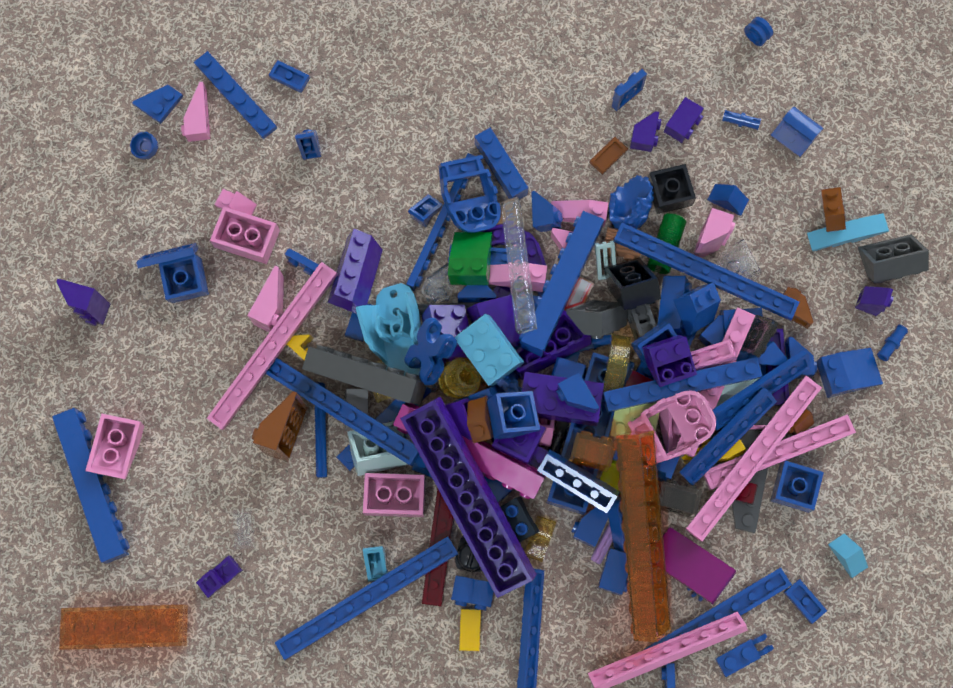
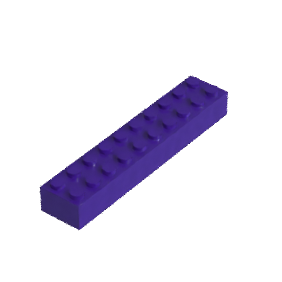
[400,396,537,598]

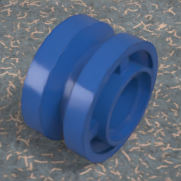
[744,17,773,46]

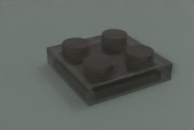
[740,315,779,358]

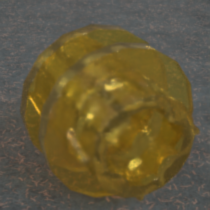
[438,358,481,399]

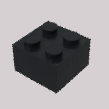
[648,164,696,214]

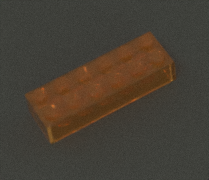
[59,604,188,650]

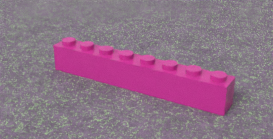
[393,402,546,499]

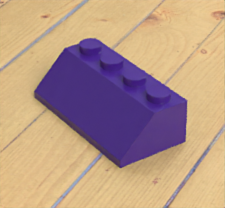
[327,229,383,314]

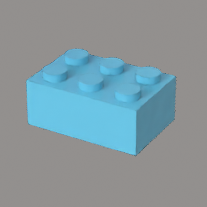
[455,314,524,386]

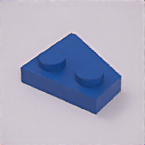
[132,85,183,124]

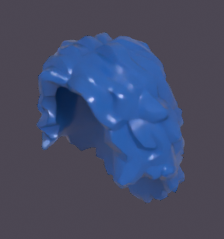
[608,175,654,229]

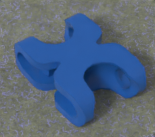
[404,318,457,385]

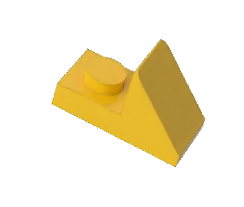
[287,334,314,360]

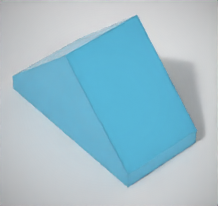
[828,534,868,578]
[363,546,387,582]

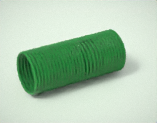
[647,213,687,274]

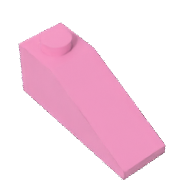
[181,82,210,142]
[551,200,608,227]
[489,263,547,292]

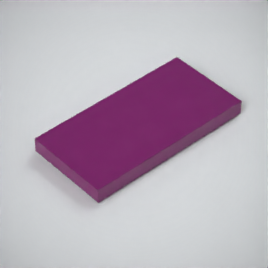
[647,527,736,605]

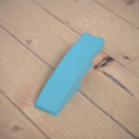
[807,213,889,252]

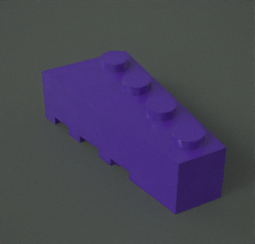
[514,310,592,381]

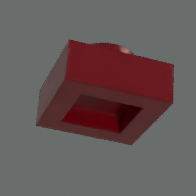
[734,482,758,505]

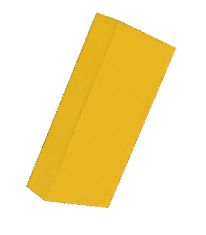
[459,609,481,651]

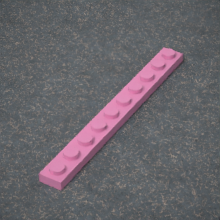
[207,262,338,430]
[685,376,822,542]

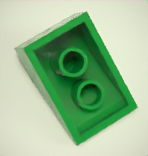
[448,232,492,285]

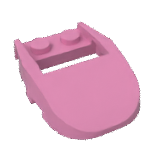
[628,391,716,466]

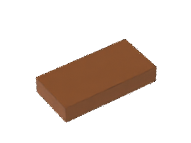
[589,137,628,175]

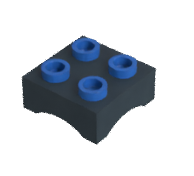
[501,497,540,543]

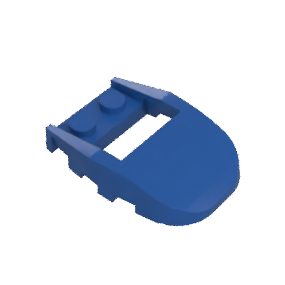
[438,155,501,233]

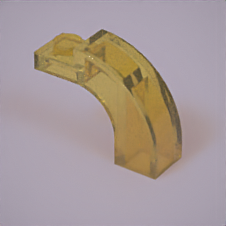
[603,333,631,392]

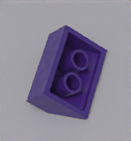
[56,278,111,326]

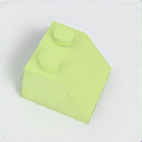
[610,402,660,441]

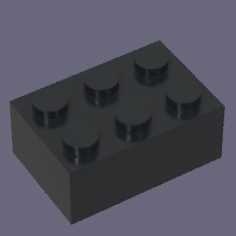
[604,257,661,310]

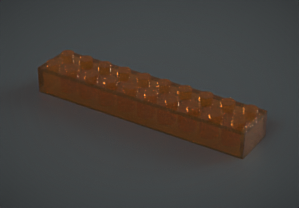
[614,430,671,642]

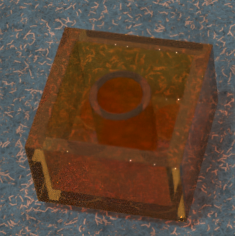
[569,431,617,472]

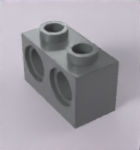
[627,304,656,340]

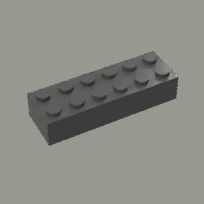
[302,345,427,404]

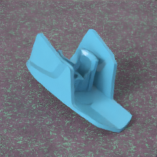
[356,283,421,375]

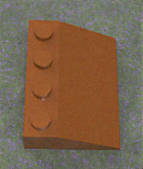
[252,391,308,462]

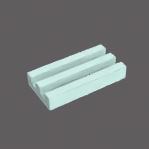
[595,241,616,280]

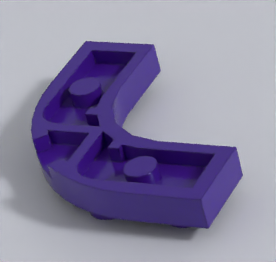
[481,224,546,266]

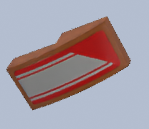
[564,276,595,312]

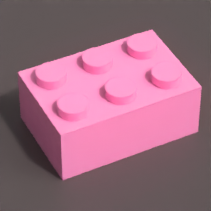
[210,206,280,264]
[363,473,426,517]

